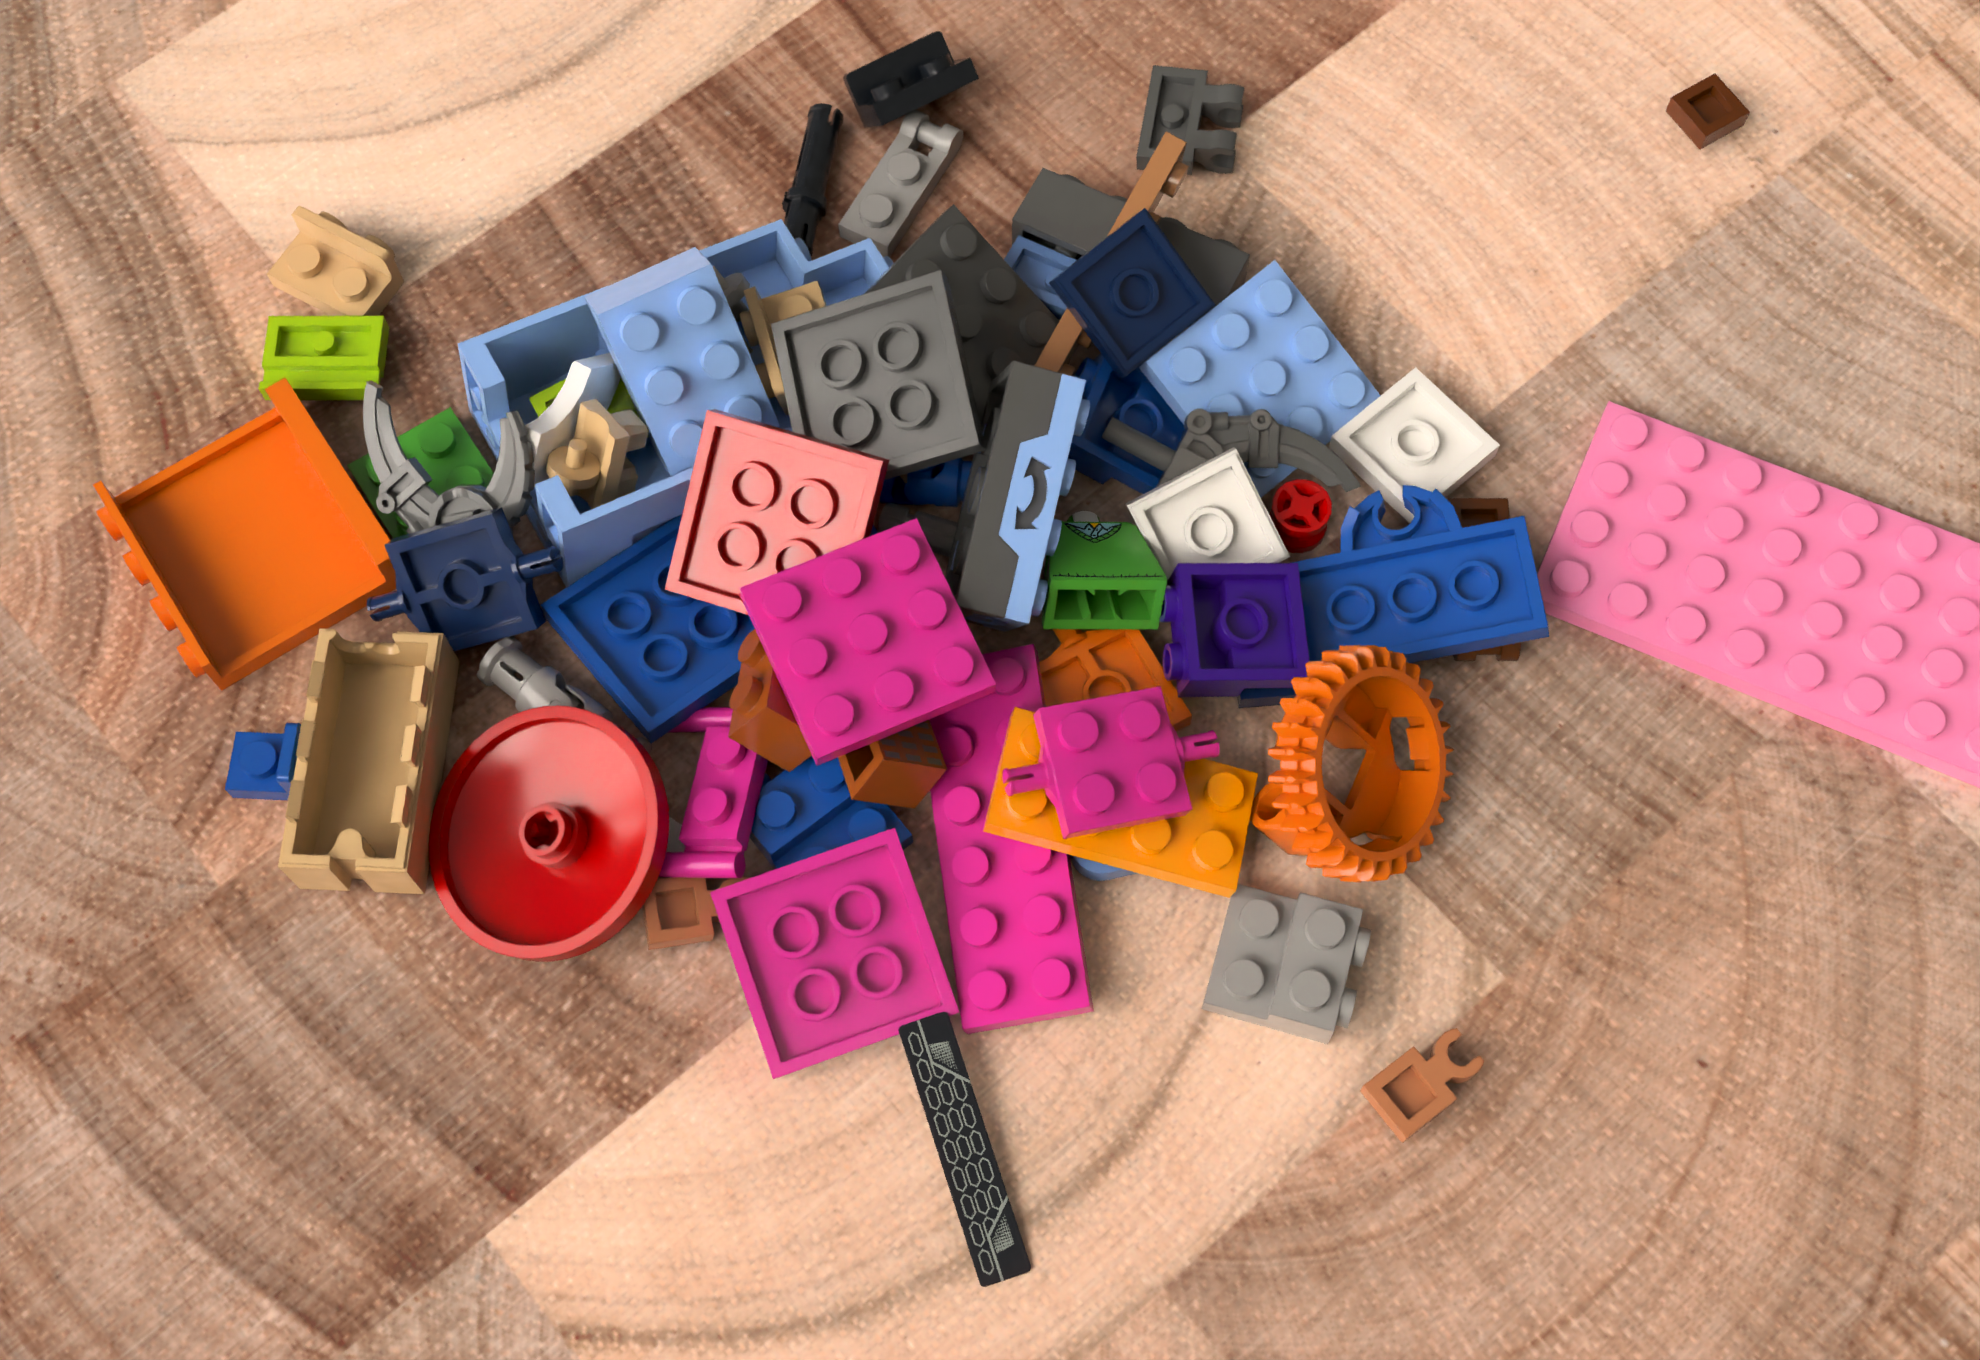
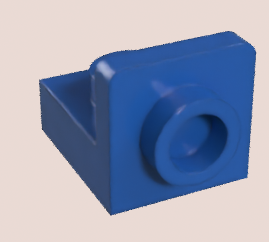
[225,723,301,801]

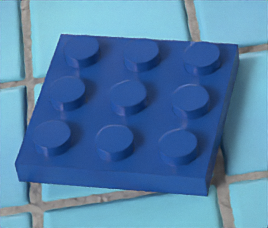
[540,514,755,743]

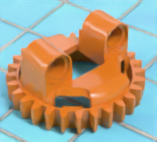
[1250,645,1454,883]

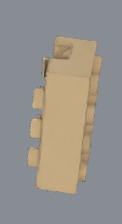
[278,628,460,894]

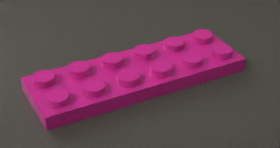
[929,644,1094,1034]

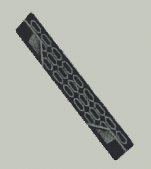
[898,1012,1031,1287]

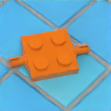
[1039,629,1192,732]

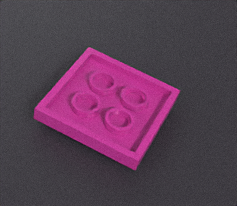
[740,518,996,766]
[710,828,959,1079]

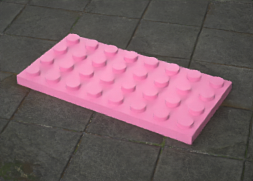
[1537,401,1980,788]

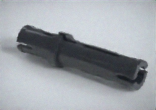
[782,103,844,256]

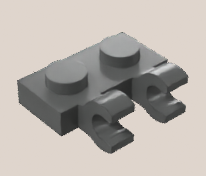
[1136,65,1244,175]

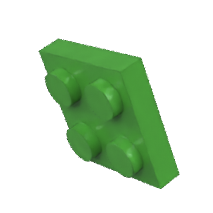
[347,407,494,539]

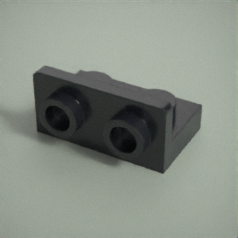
[843,31,979,127]

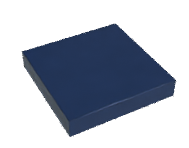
[1049,208,1215,378]

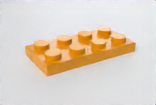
[983,707,1258,898]

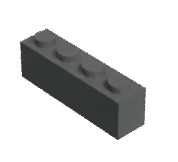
[1012,168,1250,327]

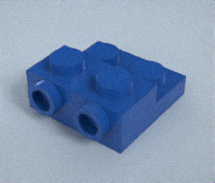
[1068,353,1186,494]
[750,756,913,869]

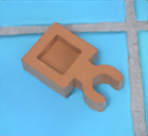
[642,876,749,950]
[1360,1028,1485,1144]

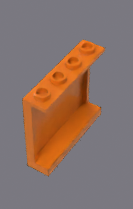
[93,378,396,691]

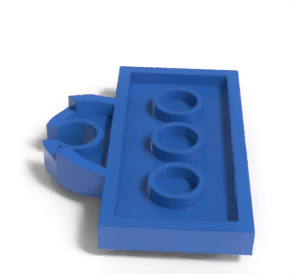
[1291,485,1549,663]

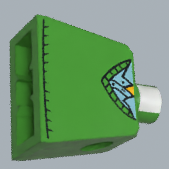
[1042,511,1167,629]

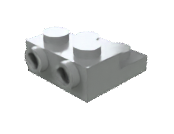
[1202,884,1371,1044]

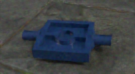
[367,507,564,651]

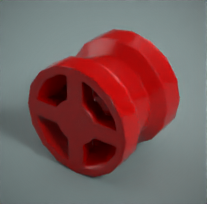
[1269,479,1332,553]

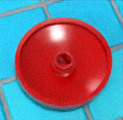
[429,705,669,962]

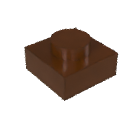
[1665,73,1750,150]

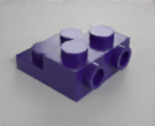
[1160,563,1310,697]

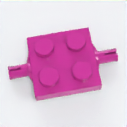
[1002,686,1220,839]

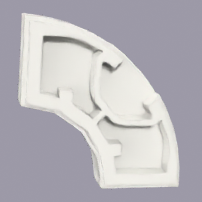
[525,353,621,487]

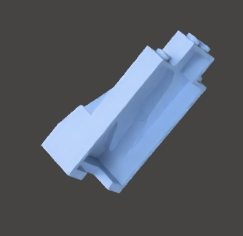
[457,219,894,587]

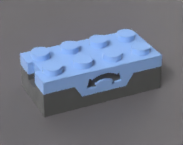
[945,360,1090,632]

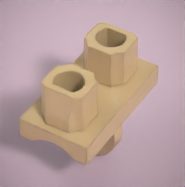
[546,399,648,509]

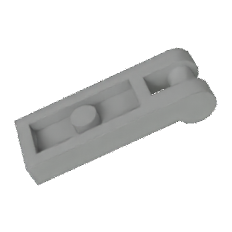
[838,110,963,257]

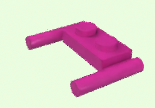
[659,707,768,878]

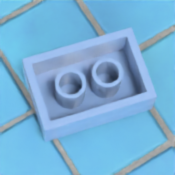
[585,247,780,476]

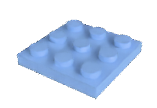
[1139,260,1381,498]

